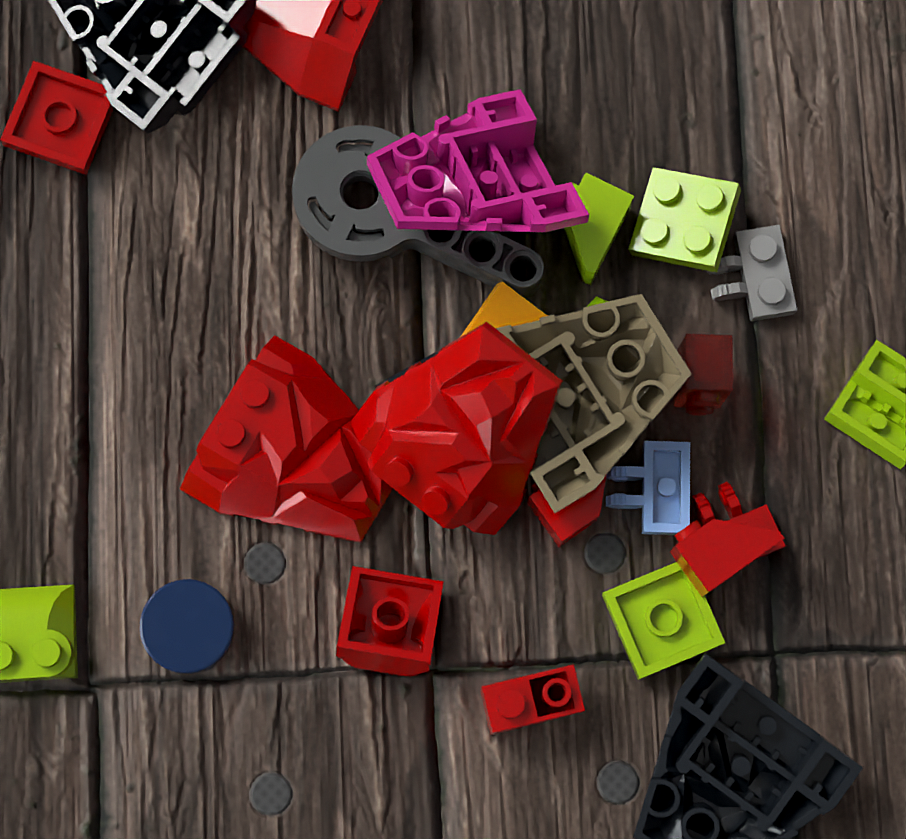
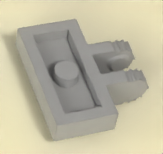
[707,225,797,322]

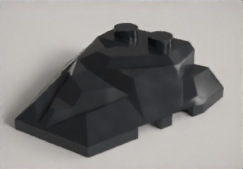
[48,0,257,134]
[633,653,863,839]

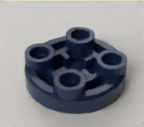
[140,579,235,674]

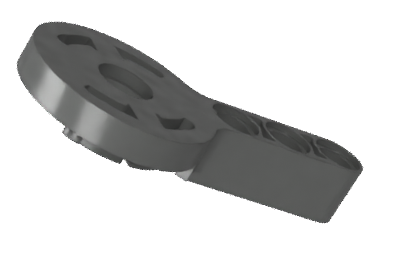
[292,125,544,298]

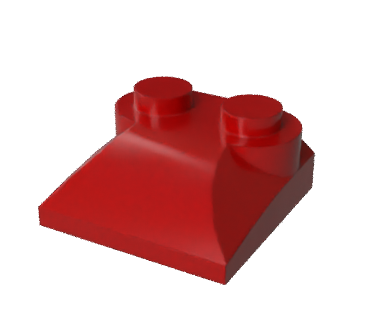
[336,566,444,677]

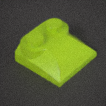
[0,584,78,683]

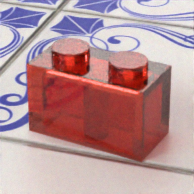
[674,334,733,415]

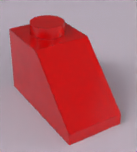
[670,519,785,597]

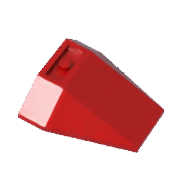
[243,0,383,112]

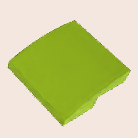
[824,339,906,470]

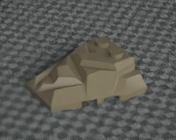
[496,294,692,513]

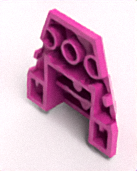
[367,89,589,232]

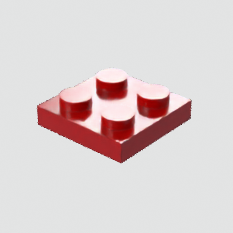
[0,60,114,175]

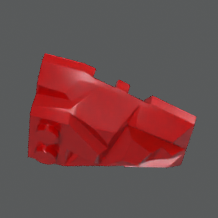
[351,322,562,535]
[180,335,393,543]

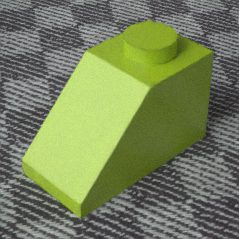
[564,172,634,285]

